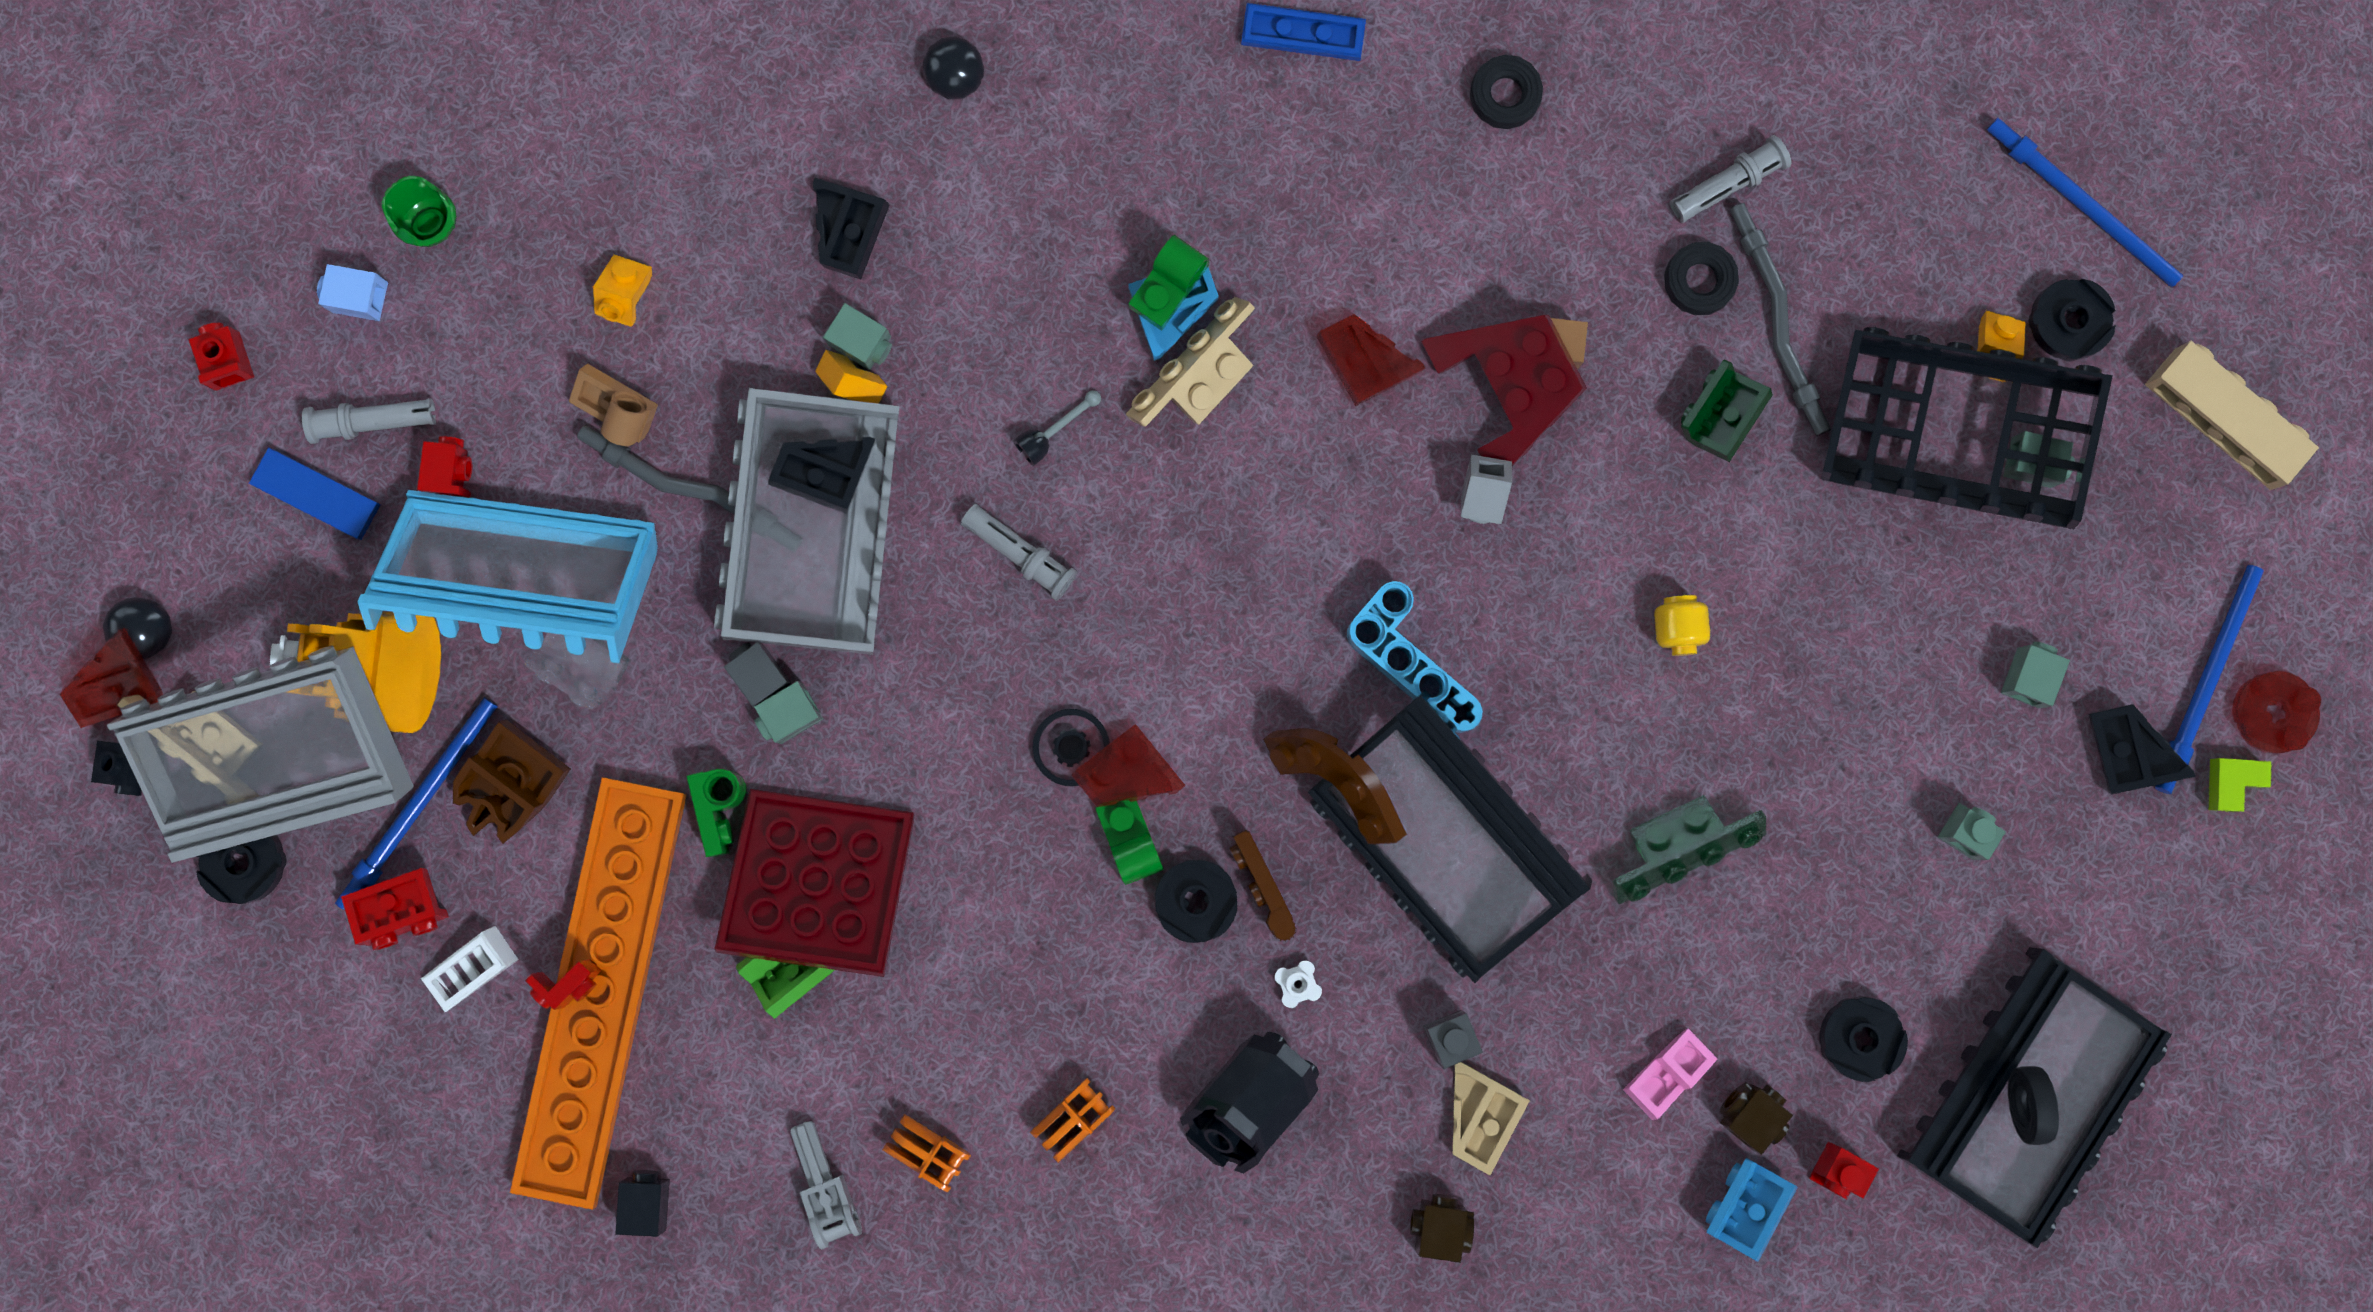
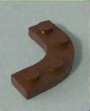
[1263,728,1407,844]

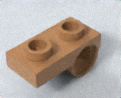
[569,363,658,446]

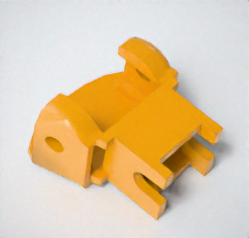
[287,612,441,733]

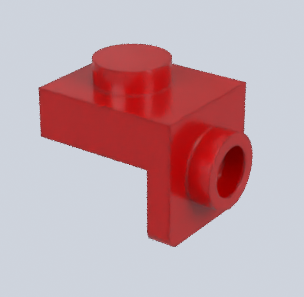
[525,959,602,1010]

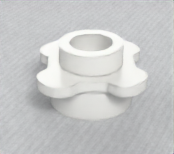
[270,635,299,665]
[1275,960,1322,1008]

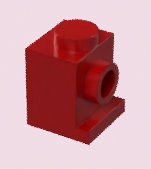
[188,323,254,391]
[417,436,473,498]
[1809,1142,1879,1200]

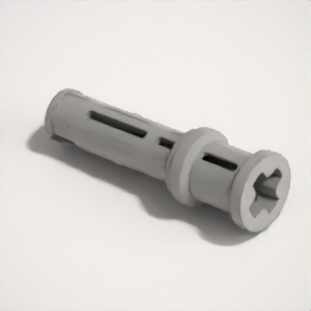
[1669,135,1792,223]
[302,398,436,444]
[961,504,1078,601]

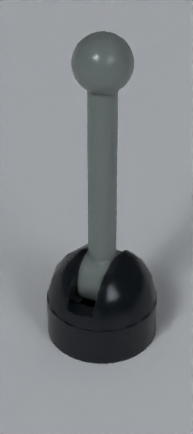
[1013,390,1101,466]

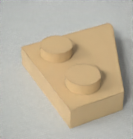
[1453,1062,1530,1175]

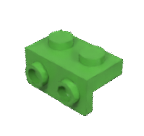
[736,957,835,1019]

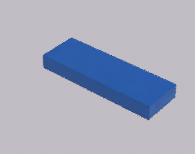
[1241,3,1366,61]
[249,447,381,540]

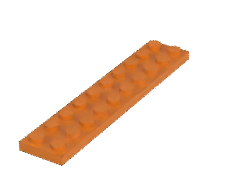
[510,777,687,1210]

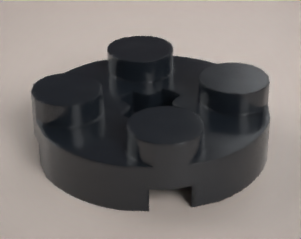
[2028,279,2116,362]
[196,835,287,904]
[1155,860,1237,943]
[1819,996,1908,1082]

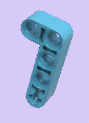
[1347,581,1483,733]

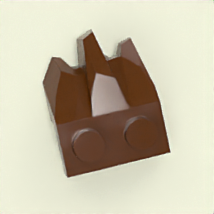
[453,719,571,844]

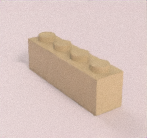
[2145,341,2319,490]

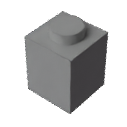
[1461,454,1512,524]

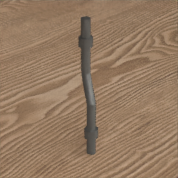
[1730,203,1831,436]
[577,425,803,553]

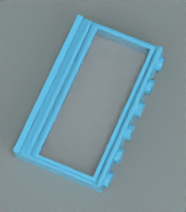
[357,490,658,663]

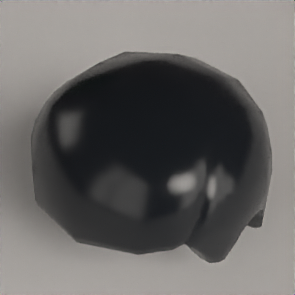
[923,36,984,100]
[103,597,172,659]

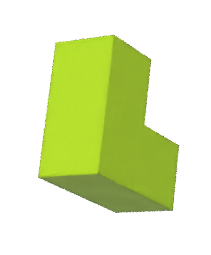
[2208,758,2271,812]

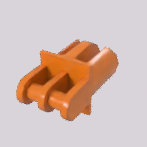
[1030,1078,1116,1163]
[882,1114,971,1192]

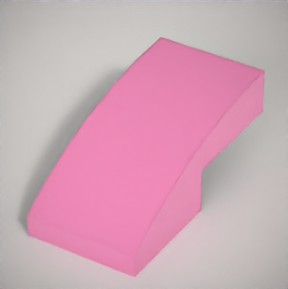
[1623,1029,1717,1120]

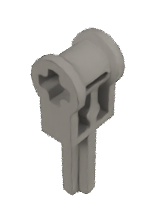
[790,1121,862,1250]

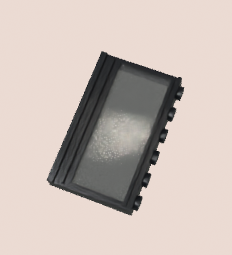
[1308,690,1592,984]
[1897,947,2172,1248]

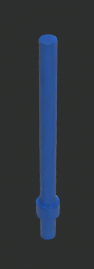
[1986,118,2183,287]
[2155,565,2264,794]
[335,697,498,910]

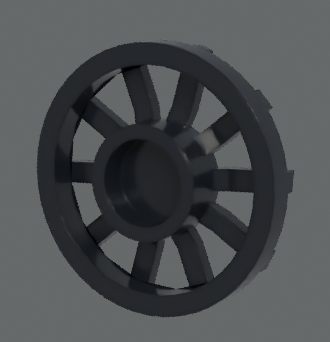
[1033,709,1110,786]

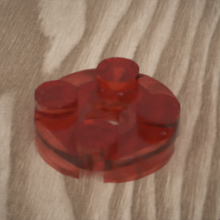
[2232,671,2321,754]

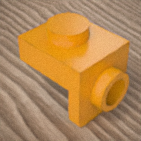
[593,254,652,327]
[1977,310,2025,382]

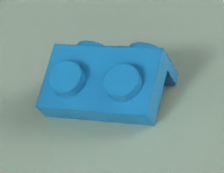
[1706,1158,1798,1262]

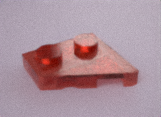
[1316,314,1425,406]
[59,628,163,728]
[1071,724,1186,807]

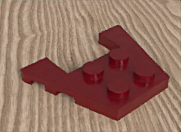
[1421,315,1587,466]

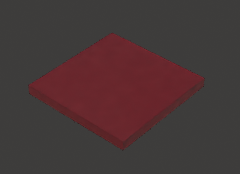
[715,789,915,977]

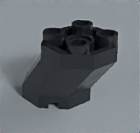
[1180,1032,1319,1174]

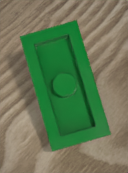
[1128,234,1209,331]
[686,769,747,857]
[1095,792,1164,885]

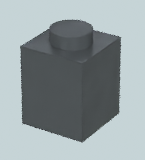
[724,642,792,707]
[1423,1010,1483,1069]

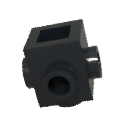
[91,741,166,796]

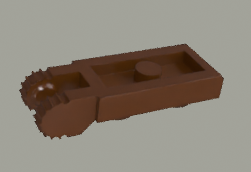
[1229,830,1297,942]

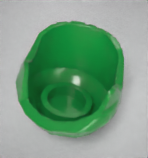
[382,176,457,247]

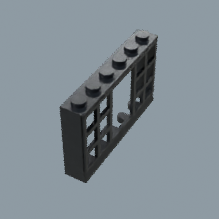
[1821,327,2113,530]

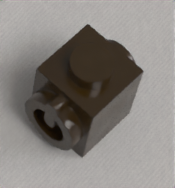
[1719,1082,1793,1155]
[1410,1194,1474,1263]

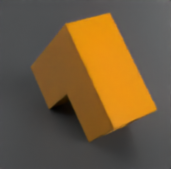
[815,350,888,404]

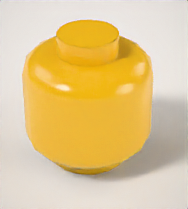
[1654,595,1710,656]

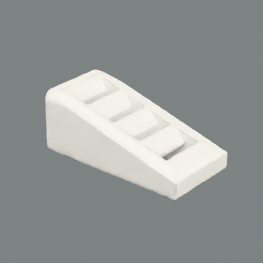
[421,926,518,1012]

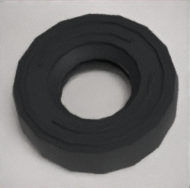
[1470,55,1543,129]
[1664,242,1739,316]
[2008,1066,2059,1145]

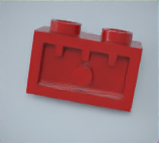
[341,868,449,950]

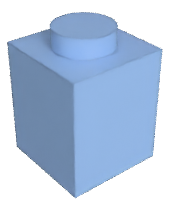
[317,264,388,321]

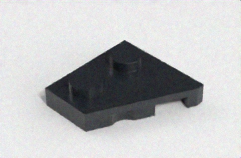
[813,178,890,280]
[768,437,875,514]
[2089,704,2195,795]

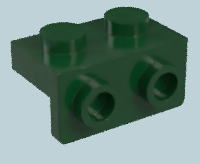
[1681,359,1773,462]

